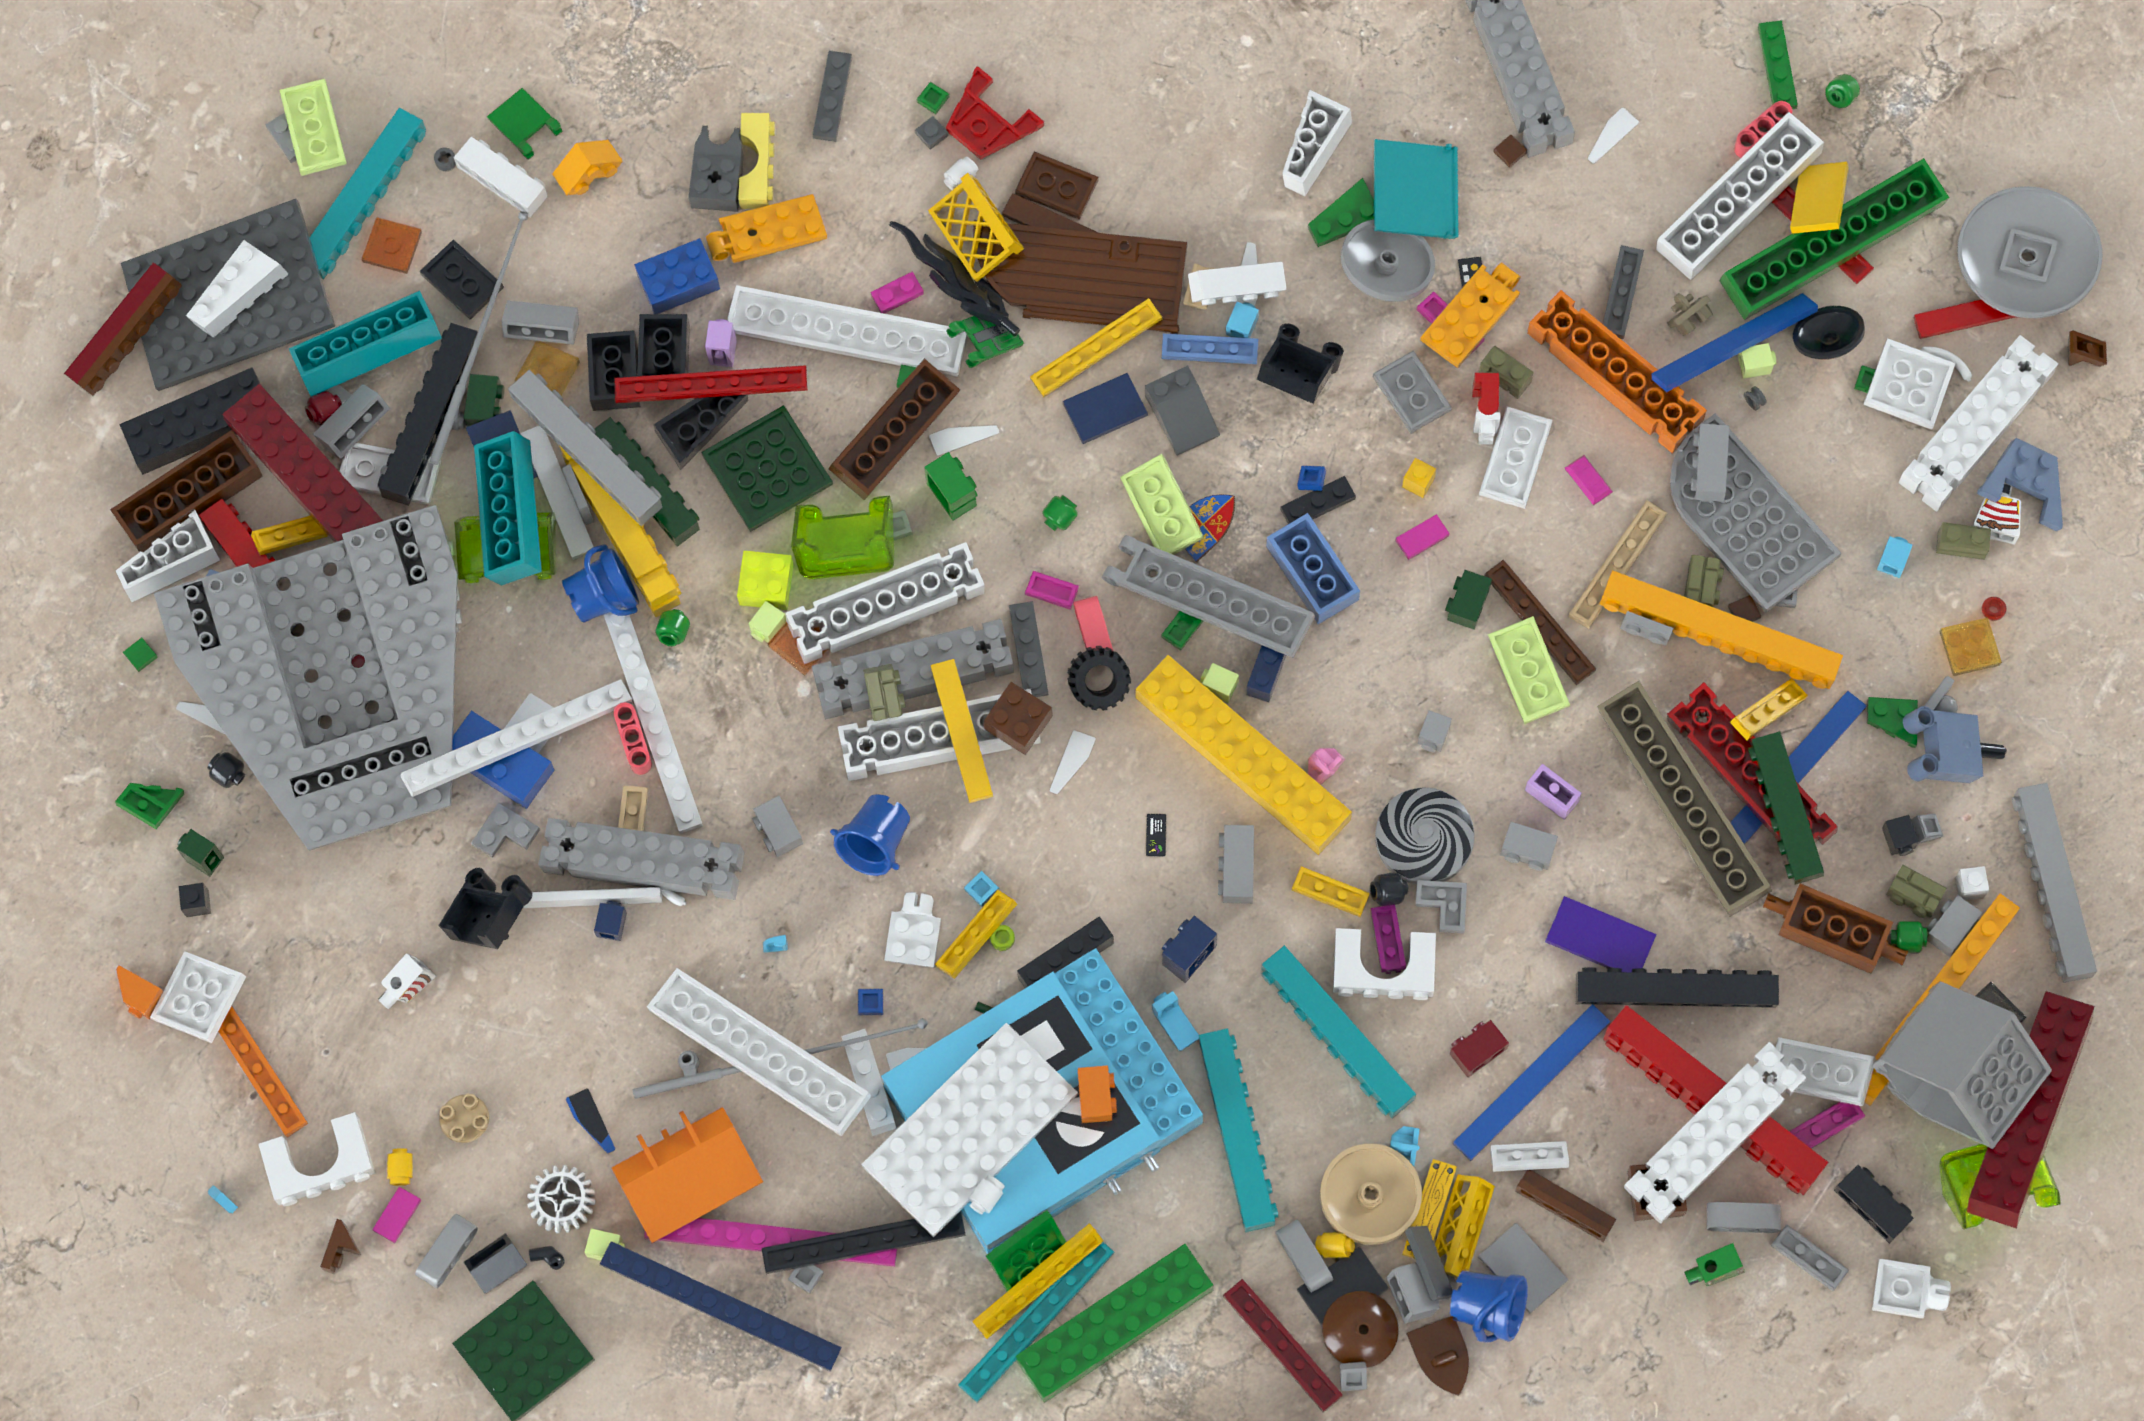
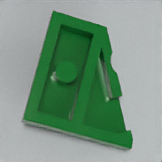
[1867,697,1918,748]
[115,783,184,830]

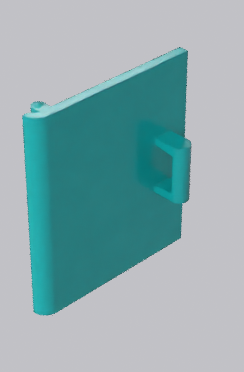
[1374,139,1459,239]

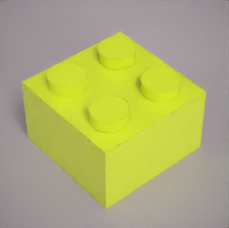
[737,550,794,610]

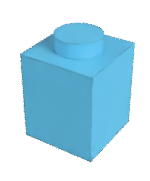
[1226,302,1259,338]
[1877,536,1913,578]

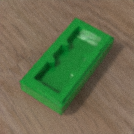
[1161,611,1203,651]

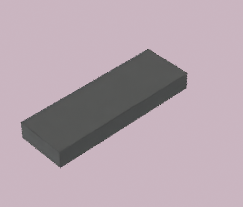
[1405,1226,1453,1300]

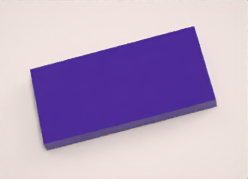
[1545,896,1657,972]

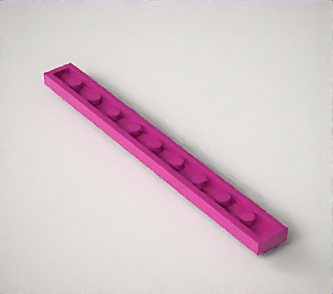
[644,1218,897,1267]

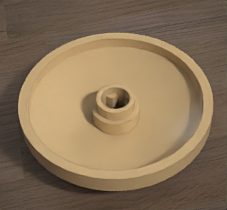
[1320,1144,1422,1245]

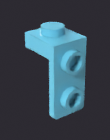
[1152,991,1199,1051]

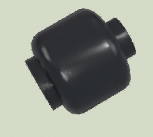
[207,752,245,788]
[1370,872,1408,906]

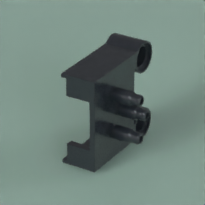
[1257,323,1344,404]
[438,868,533,950]

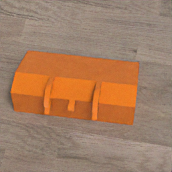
[611,1107,763,1243]

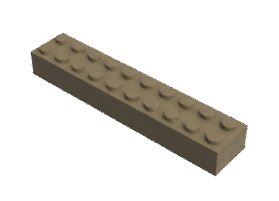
[1597,681,1772,917]

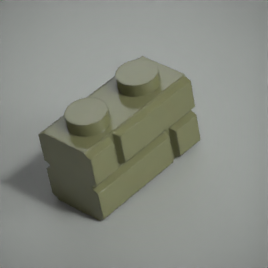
[1479,345,1534,399]
[1936,522,1991,560]
[1684,555,1724,607]
[863,664,906,721]
[1886,864,1947,918]

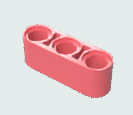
[1734,101,1792,158]
[1073,596,1113,651]
[614,702,652,775]

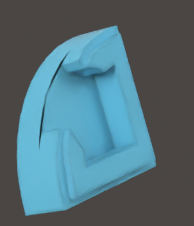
[763,935,788,953]
[207,1185,238,1214]

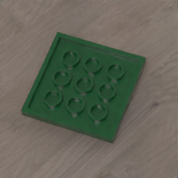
[701,405,833,532]
[452,1280,595,1421]

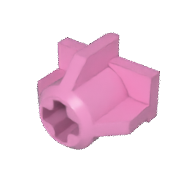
[1308,748,1346,785]

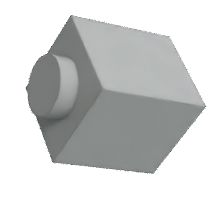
[1418,711,1452,752]

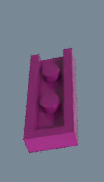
[1370,905,1406,974]

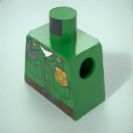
[1684,1243,1745,1286]

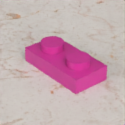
[870,271,924,314]

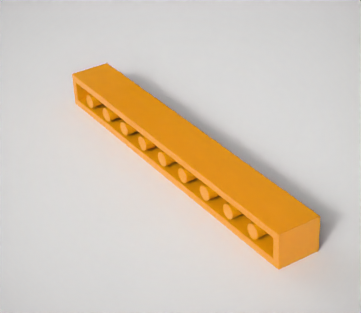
[1599,570,1843,689]
[1864,893,2020,1106]

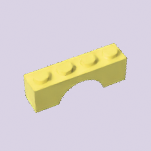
[738,113,775,209]

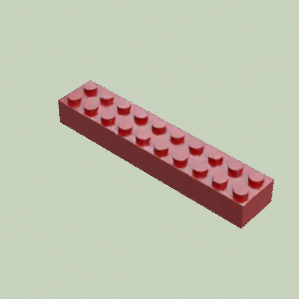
[1603,1005,1829,1196]

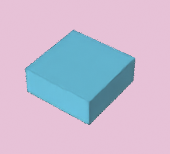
[964,871,999,907]

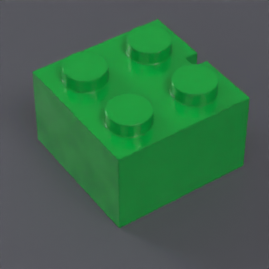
[924,452,978,521]

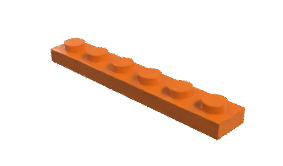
[218,1005,308,1137]

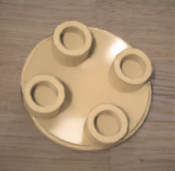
[439,1093,489,1143]

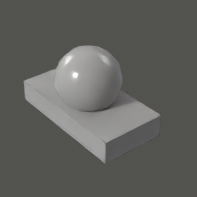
[1925,676,1958,713]

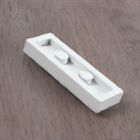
[1490,1141,1569,1172]

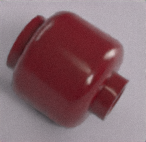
[305,391,342,426]

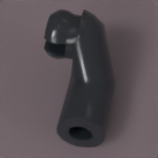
[529,1246,565,1270]

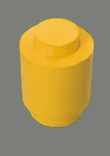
[387,1148,413,1186]
[1315,1232,1355,1258]

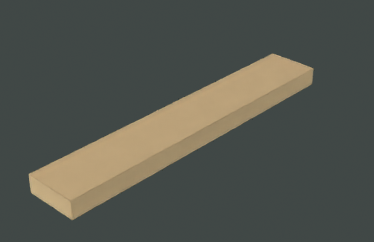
[1568,500,1667,629]

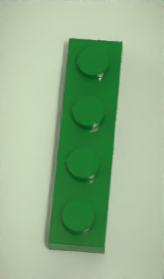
[1758,20,1798,109]

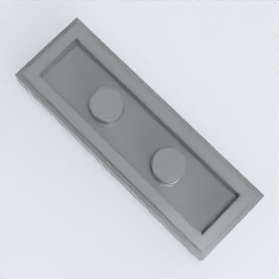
[1771,1224,1849,1291]

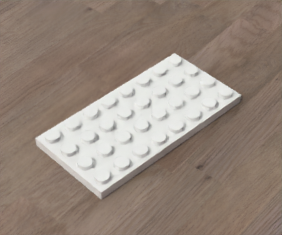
[862,1023,1078,1237]

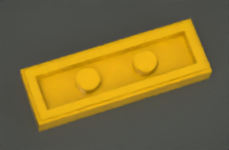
[251,516,328,555]
[1292,866,1370,917]

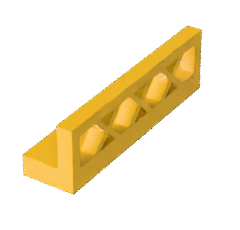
[1435,1174,1495,1279]

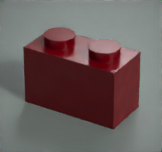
[1450,1020,1509,1078]

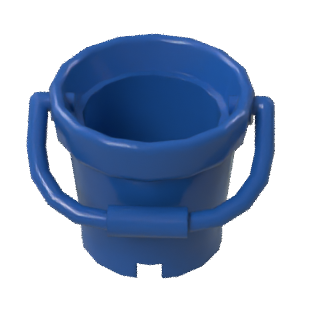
[562,544,639,623]
[830,794,910,876]
[1450,1270,1528,1343]

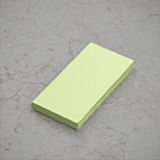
[279,78,347,176]
[1120,454,1204,555]
[1488,616,1570,724]

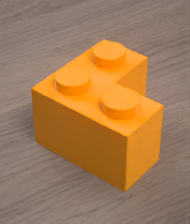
[552,140,623,195]

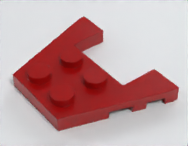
[946,66,1045,160]

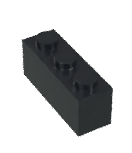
[1834,1165,1914,1244]

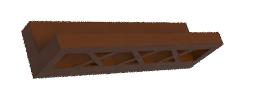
[1515,1170,1617,1243]

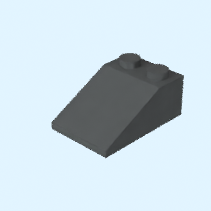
[1145,365,1220,456]

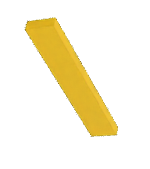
[1030,298,1162,398]
[930,659,993,803]
[972,1223,1104,1339]

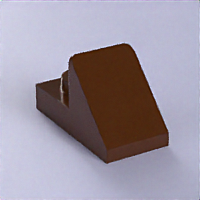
[2068,330,2107,367]
[320,1219,361,1274]

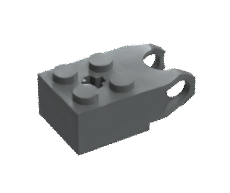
[688,125,744,212]

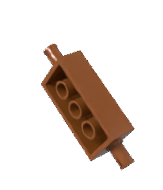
[1762,883,1908,974]

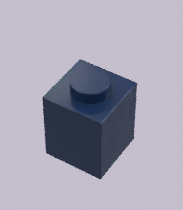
[594,901,627,941]

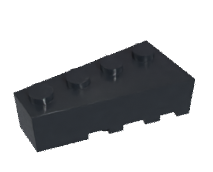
[654,395,749,470]

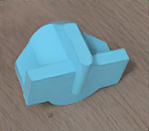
[1390,1126,1420,1166]

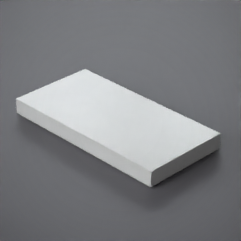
[1479,407,1553,509]
[339,443,441,505]
[1765,1037,1876,1106]

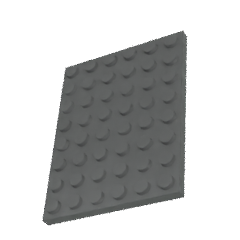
[121,198,336,391]

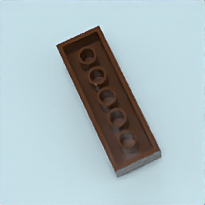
[828,358,960,500]
[110,430,263,552]

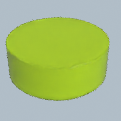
[990,925,1015,951]

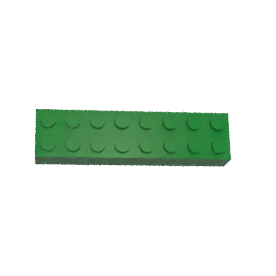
[1015,1244,1214,1403]

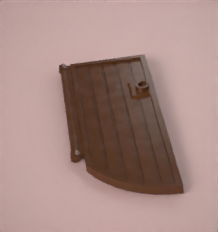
[973,220,1188,334]

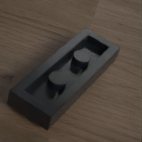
[1280,476,1356,524]

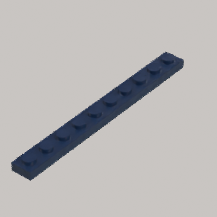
[600,1241,842,1372]

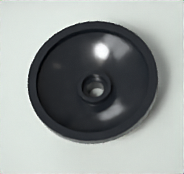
[1793,306,1865,360]

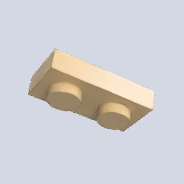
[618,786,649,831]

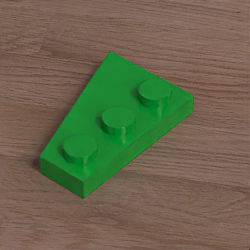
[1308,178,1374,247]

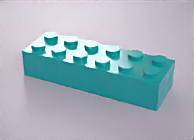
[289,291,442,397]
[474,431,542,586]

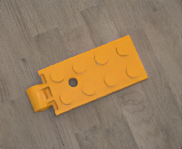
[706,194,827,263]
[1420,262,1521,368]

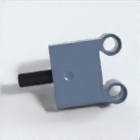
[1903,706,2007,783]

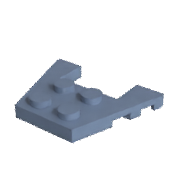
[1977,438,2063,531]

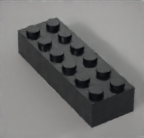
[119,367,260,475]

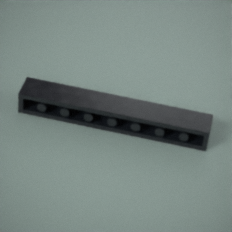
[378,323,478,506]
[1576,967,1779,1008]

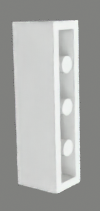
[454,137,548,218]
[1188,262,1287,306]
[841,1029,896,1136]

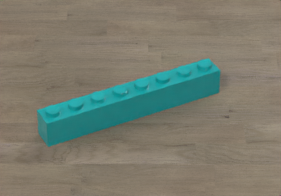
[310,107,426,279]
[1261,945,1416,1119]
[1198,1028,1279,1233]

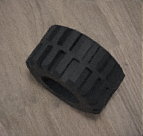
[1067,646,1131,711]

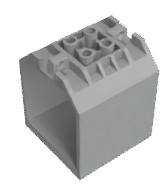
[1872,981,2052,1149]

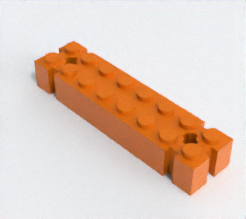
[1527,290,1707,454]

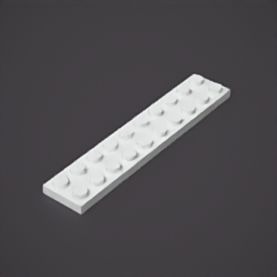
[727,285,968,377]
[647,968,871,1136]

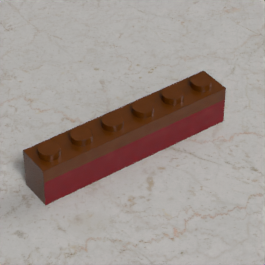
[64,262,182,396]

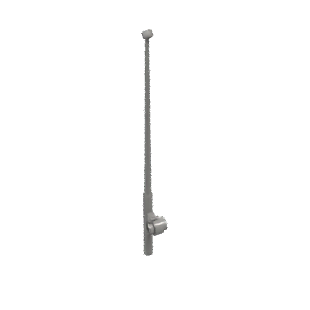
[430,211,528,465]
[633,1018,928,1099]

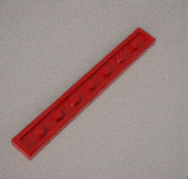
[615,365,808,403]

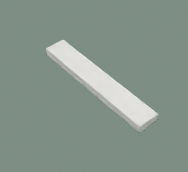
[520,426,594,560]
[523,887,663,908]

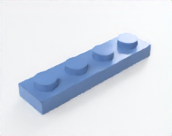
[1162,334,1258,364]

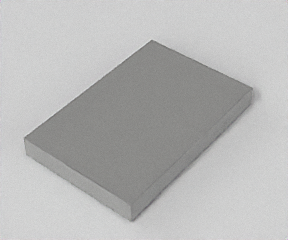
[1373,350,1452,433]
[1478,1223,1568,1314]

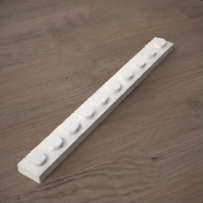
[604,607,703,834]
[401,679,632,797]

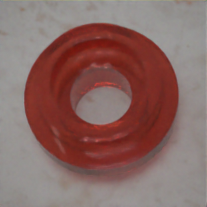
[1981,597,2007,621]

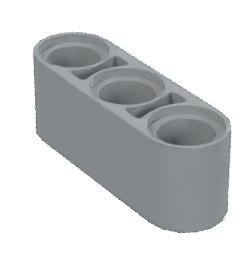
[1707,1202,1781,1233]
[415,1214,478,1288]
[1275,1219,1333,1292]

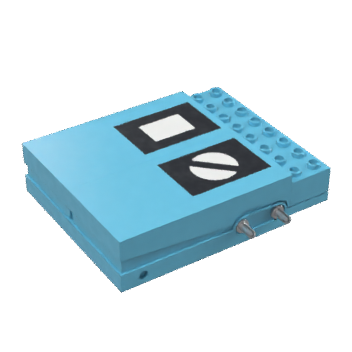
[881,948,1203,1254]

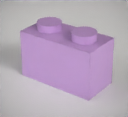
[705,319,737,367]
[1525,764,1582,820]

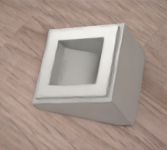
[1911,813,1943,844]

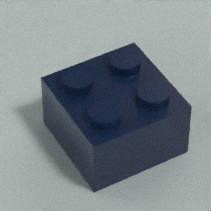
[1162,915,1217,983]

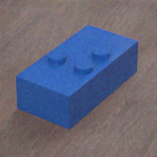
[452,710,555,809]

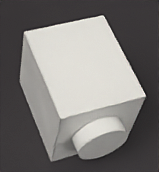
[1955,866,1989,900]

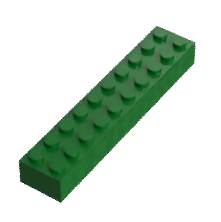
[1719,158,1949,320]

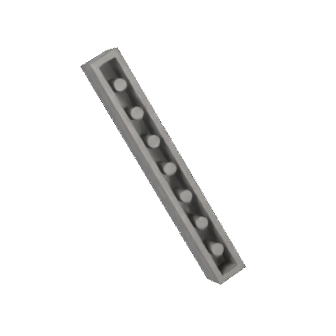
[508,370,662,526]
[2012,783,2097,983]

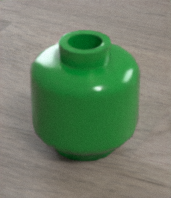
[1825,74,1860,109]
[1042,494,1078,531]
[655,609,690,647]
[1890,921,1927,953]

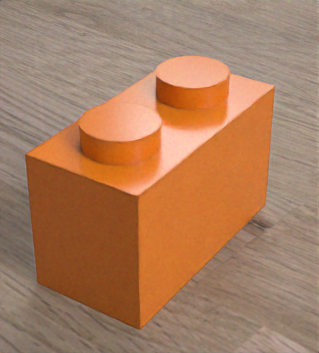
[1078,1065,1117,1123]

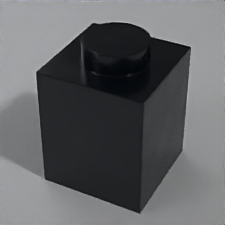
[1882,815,1919,856]
[178,883,211,917]

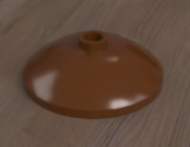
[1322,1291,1399,1368]

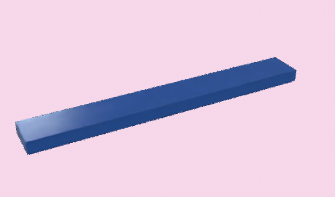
[1652,293,1818,392]
[1730,691,1867,845]
[1453,1004,1611,1161]

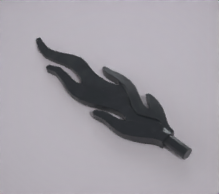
[889,221,1020,336]

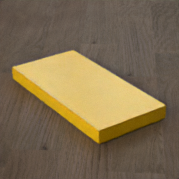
[1790,161,1849,234]

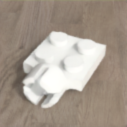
[884,892,941,968]
[1872,1259,1951,1319]

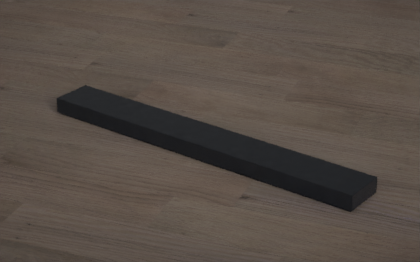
[761,1211,966,1274]

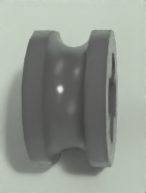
[434,147,456,171]
[1744,386,1767,411]

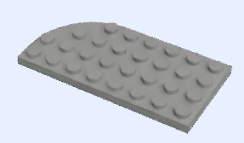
[1670,413,1841,613]

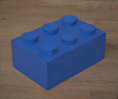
[634,238,720,314]

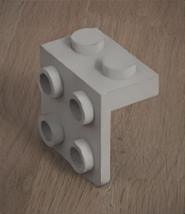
[1620,611,1673,646]

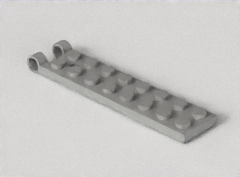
[1102,535,1315,658]

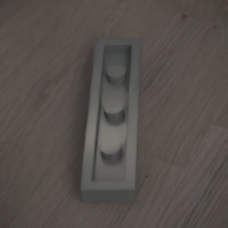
[813,51,852,142]
[1603,245,1644,340]
[1009,601,1049,697]

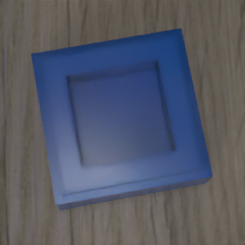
[1297,466,1326,491]
[858,989,883,1015]

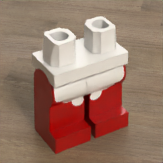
[1472,373,1500,445]

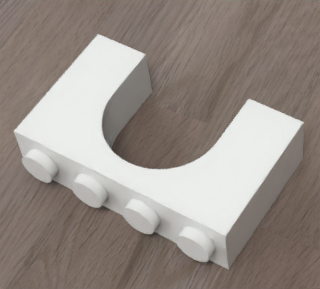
[1333,928,1436,1000]
[258,1112,375,1206]

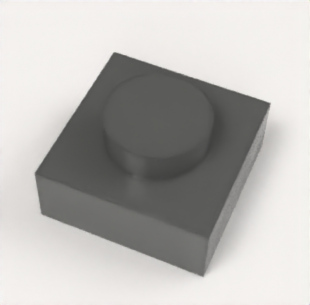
[915,116,948,150]

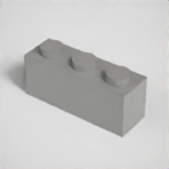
[502,300,579,345]
[313,384,390,459]
[1691,423,1729,502]
[1218,825,1254,904]

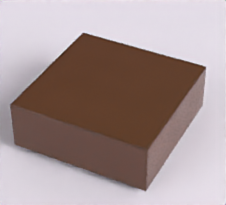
[1493,134,1527,168]
[1728,595,1761,622]

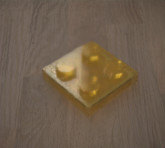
[515,341,580,396]
[1939,617,2002,676]

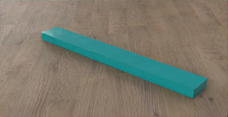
[958,1242,1114,1403]

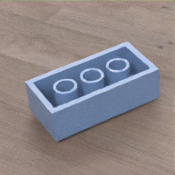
[1266,513,1360,624]

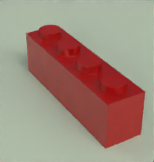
[199,499,276,568]

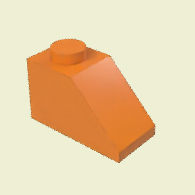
[116,965,163,1020]

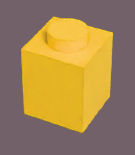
[1402,458,1436,498]

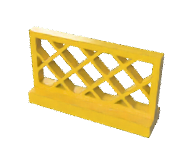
[928,172,1024,282]

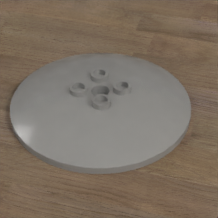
[1957,186,2102,318]

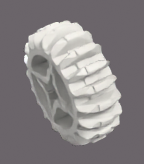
[527,1165,596,1233]

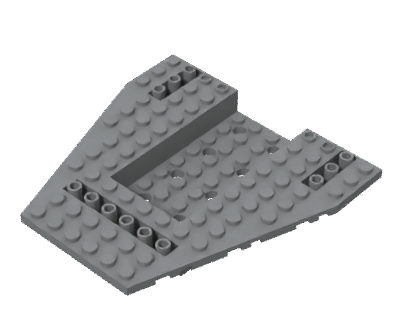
[154,505,458,851]

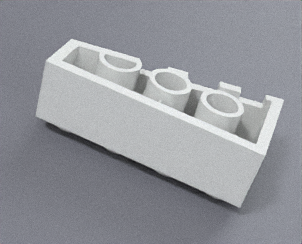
[1282,90,1352,196]
[186,240,288,337]
[116,510,220,602]

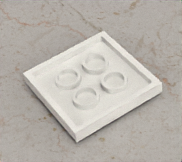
[1863,338,1955,430]
[150,951,246,1043]

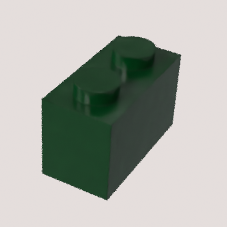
[464,374,505,427]
[1445,570,1492,630]
[176,829,224,877]

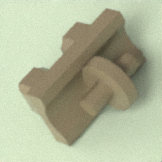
[1667,293,1713,336]

